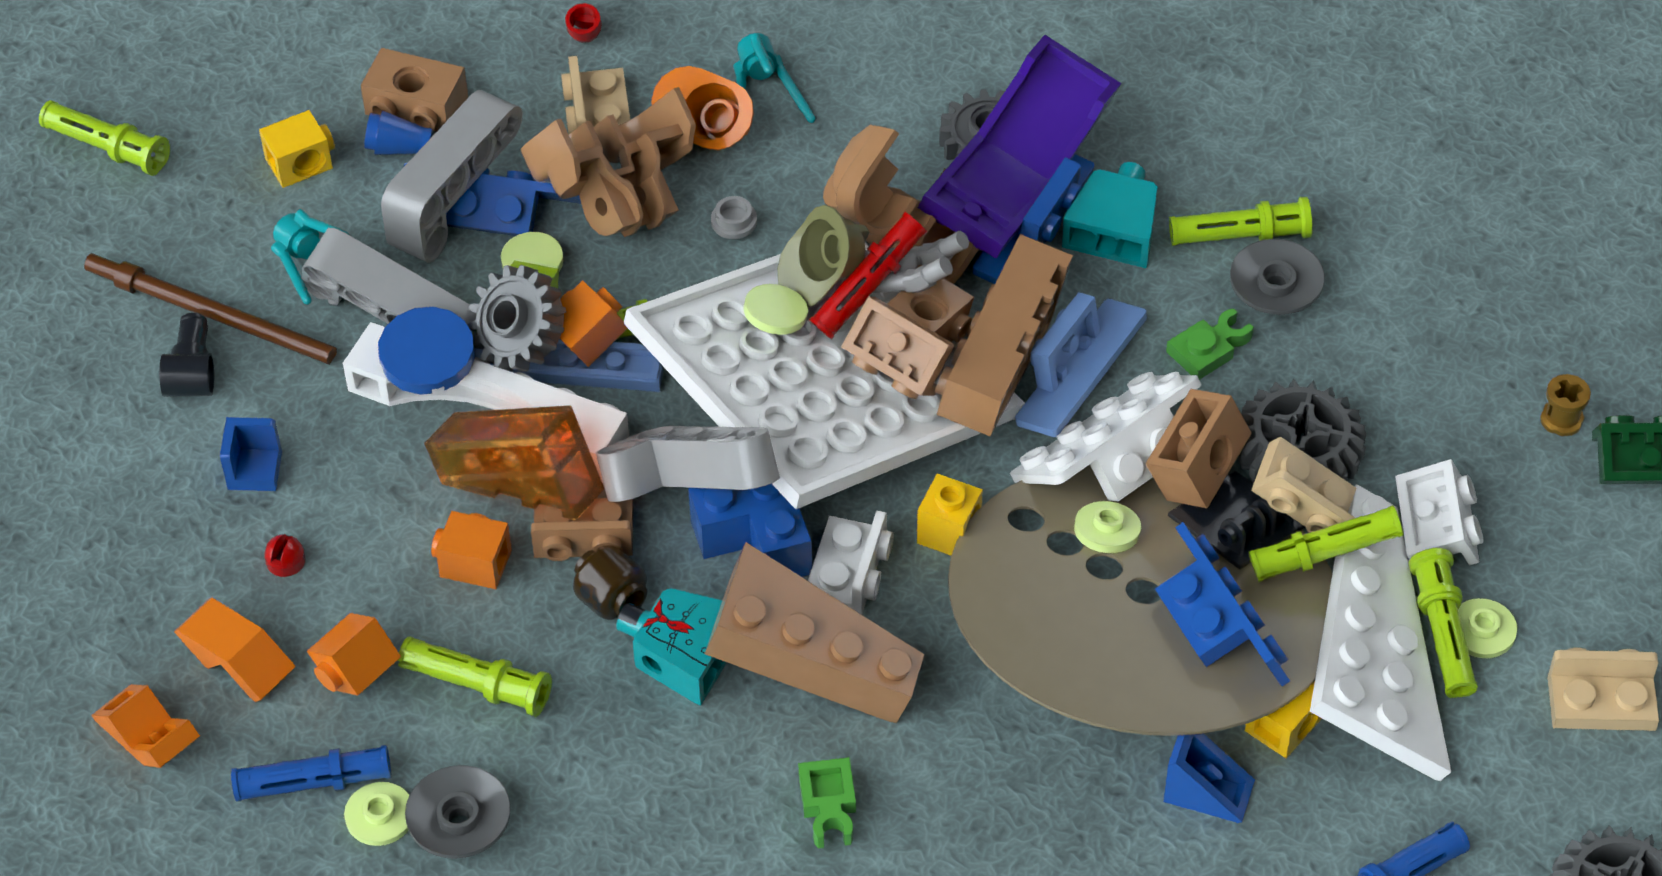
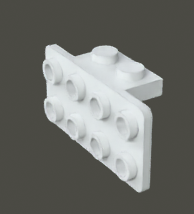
[1010,372,1202,501]

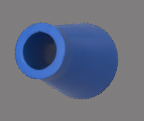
[364,110,433,155]

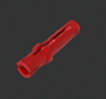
[809,212,927,340]

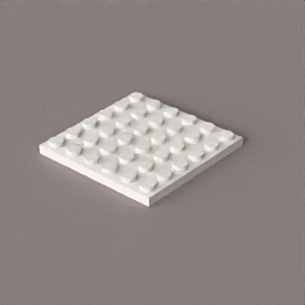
[624,243,1025,509]

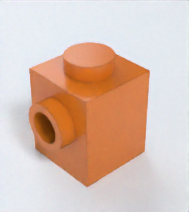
[559,280,628,367]
[431,511,512,589]
[307,613,401,696]

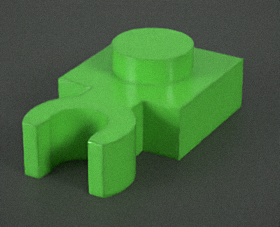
[1166,308,1254,380]
[798,757,856,849]

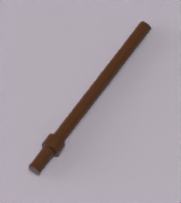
[84,253,337,365]

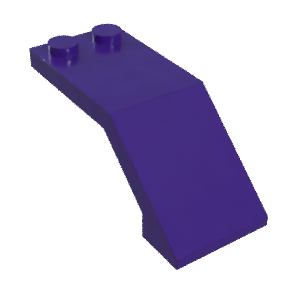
[917,35,1122,258]

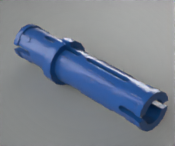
[231,745,392,802]
[1358,821,1470,876]

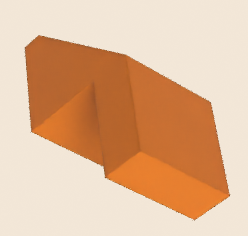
[174,597,296,702]
[91,684,200,768]

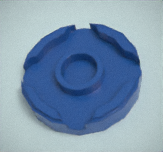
[378,307,475,395]

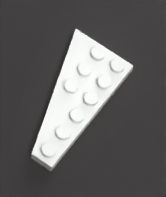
[1310,484,1451,781]

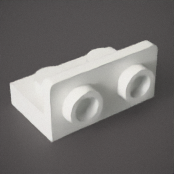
[1395,459,1483,565]
[808,510,894,615]

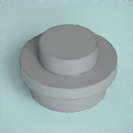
[711,196,757,239]

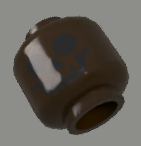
[573,546,648,620]

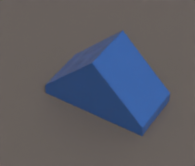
[1163,733,1255,823]

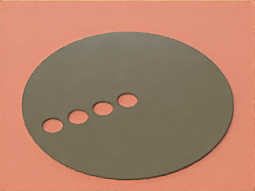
[948,465,1332,736]

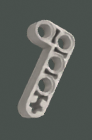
[381,90,523,263]
[302,228,478,339]
[596,426,780,502]

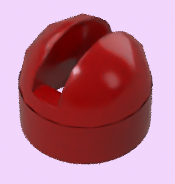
[565,3,602,43]
[264,534,306,577]

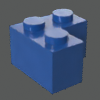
[688,483,812,577]

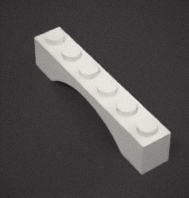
[343,322,629,483]

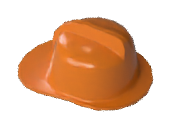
[651,66,754,150]

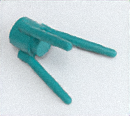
[733,33,816,123]
[271,209,349,305]

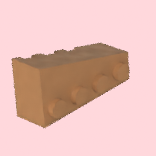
[935,234,1073,436]
[705,542,924,723]

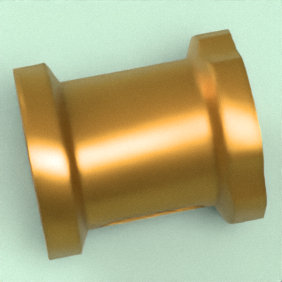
[1540,374,1591,437]

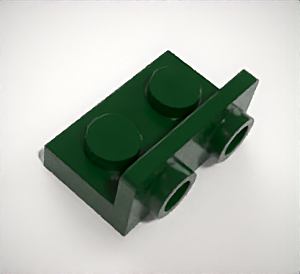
[1592,415,1662,484]

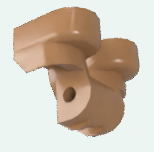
[521,87,696,237]
[823,124,979,284]

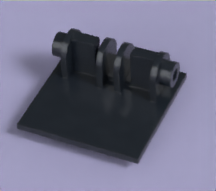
[1168,471,1305,569]

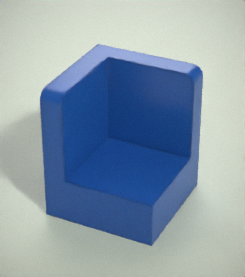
[220,417,282,491]

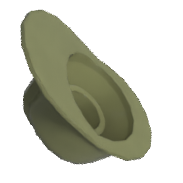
[777,205,869,307]

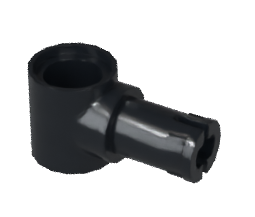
[159,313,215,397]

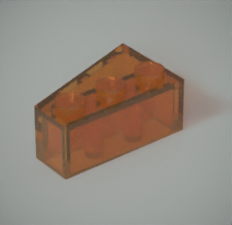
[424,405,605,521]

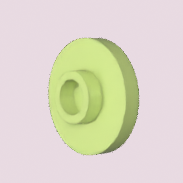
[501,232,563,272]
[743,284,808,335]
[1074,501,1141,553]
[1458,598,1517,658]
[344,782,409,846]

